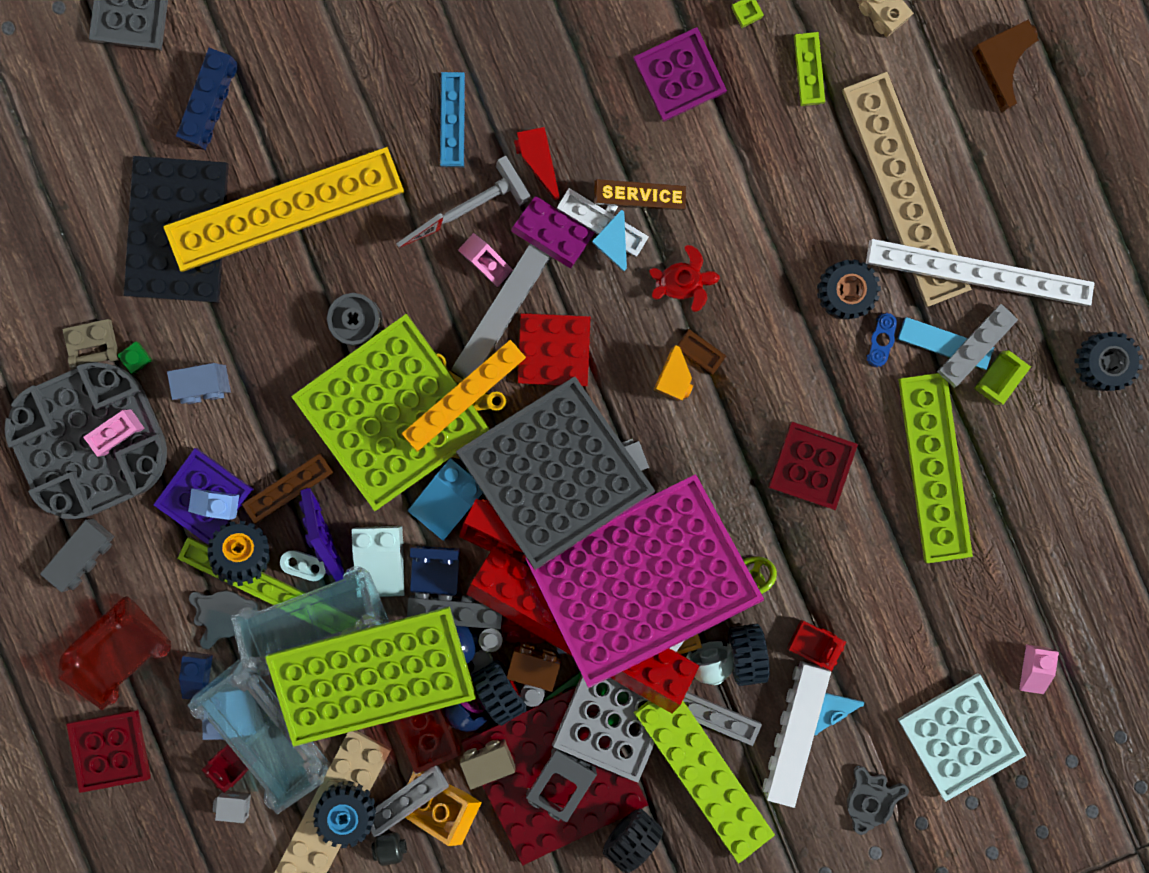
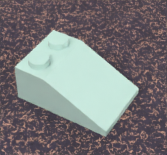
[352,526,405,597]

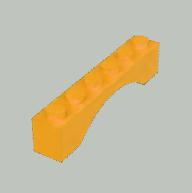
[401,340,526,452]

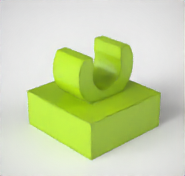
[731,0,764,28]

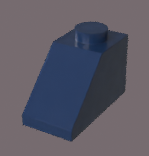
[179,652,213,701]

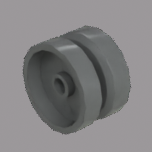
[327,293,383,347]

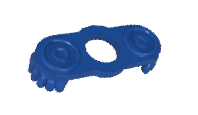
[866,313,897,367]

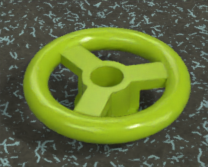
[743,556,777,594]

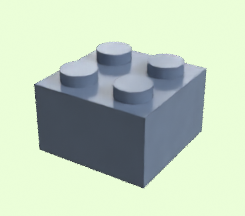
[167,363,231,404]

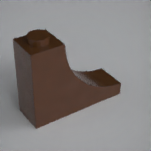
[971,19,1039,113]

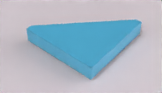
[592,210,627,272]
[814,693,864,735]

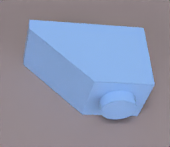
[188,488,239,520]

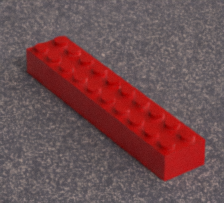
[467,547,699,714]

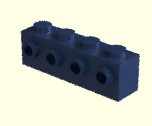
[176,48,237,150]

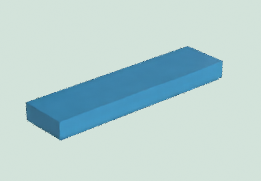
[440,72,465,167]

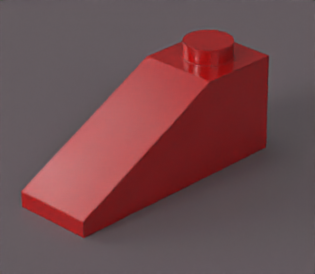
[514,127,559,201]

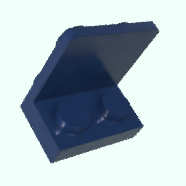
[410,546,460,595]

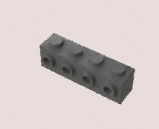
[407,592,502,629]

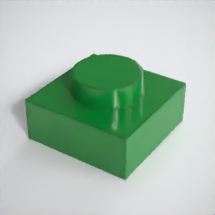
[117,341,153,374]

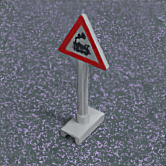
[397,156,530,248]

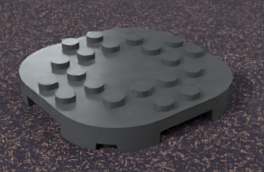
[5,362,167,519]

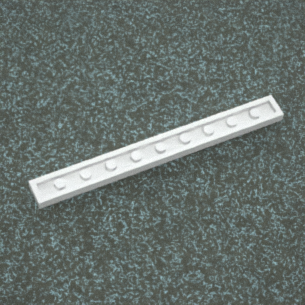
[866,239,1094,306]

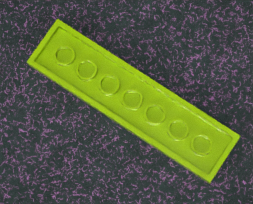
[898,373,973,563]
[633,701,775,864]

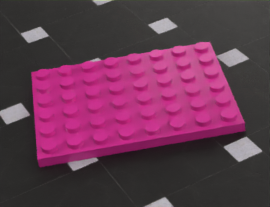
[525,474,764,688]

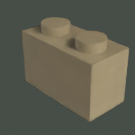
[460,740,515,790]

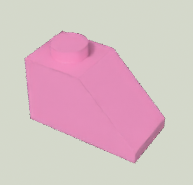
[458,233,513,287]
[1019,644,1059,694]

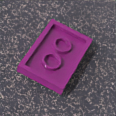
[511,196,594,269]

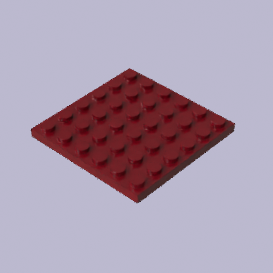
[461,685,648,865]

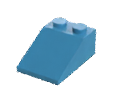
[408,458,483,540]

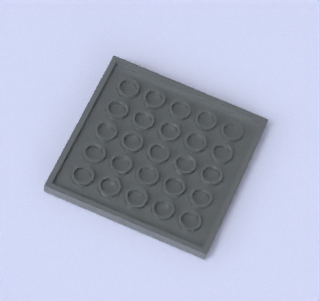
[456,377,655,570]

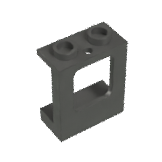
[526,747,597,822]

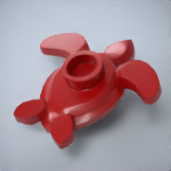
[649,245,720,312]

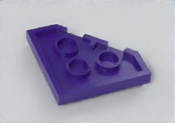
[299,488,346,583]

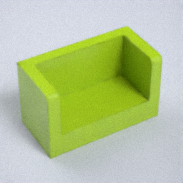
[974,350,1031,405]

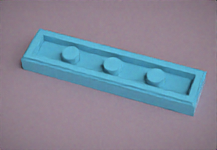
[897,317,994,370]

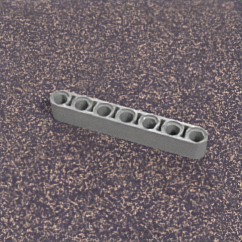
[451,244,551,379]

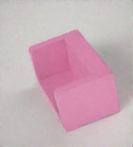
[84,409,144,457]

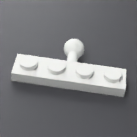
[557,188,649,258]

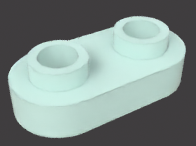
[280,550,326,581]

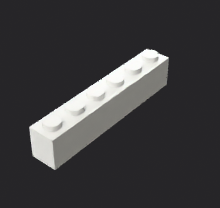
[762,661,831,808]

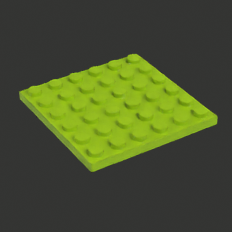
[291,314,490,511]

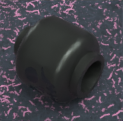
[371,832,407,866]

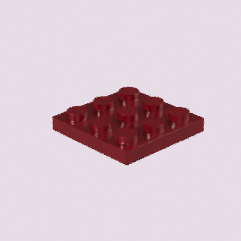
[768,421,858,510]
[66,709,151,793]

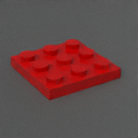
[518,313,591,387]

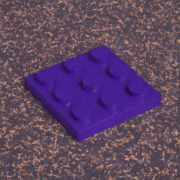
[154,448,253,545]

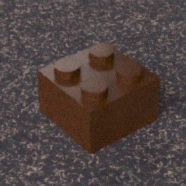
[507,642,560,692]

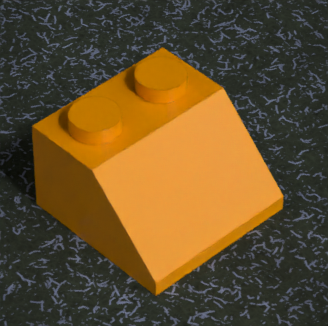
[653,345,694,401]

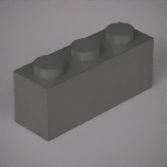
[40,519,115,592]

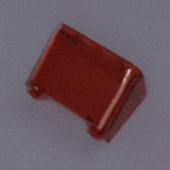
[59,596,171,710]

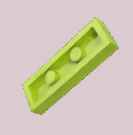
[794,32,825,106]

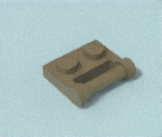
[62,319,119,370]

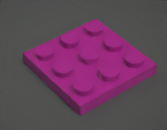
[633,27,727,122]

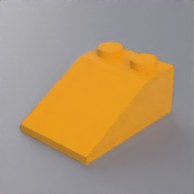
[405,769,482,846]

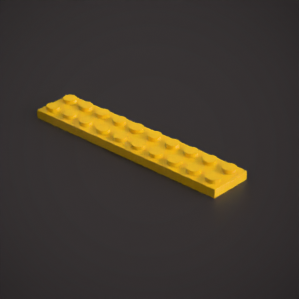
[163,147,404,272]

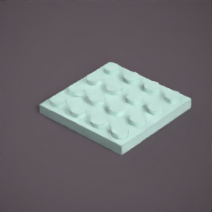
[898,673,1026,802]

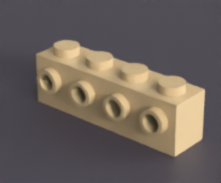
[856,0,914,38]

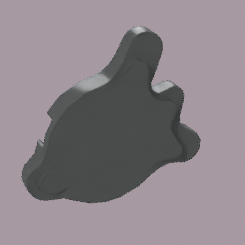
[189,590,258,649]
[847,765,909,835]

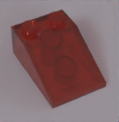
[394,708,462,774]

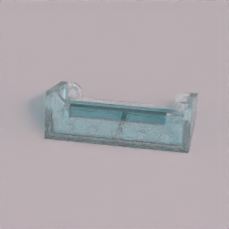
[231,566,390,677]
[188,656,330,814]

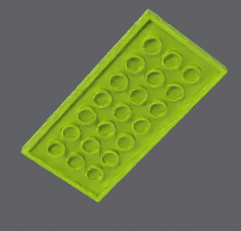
[265,606,476,747]

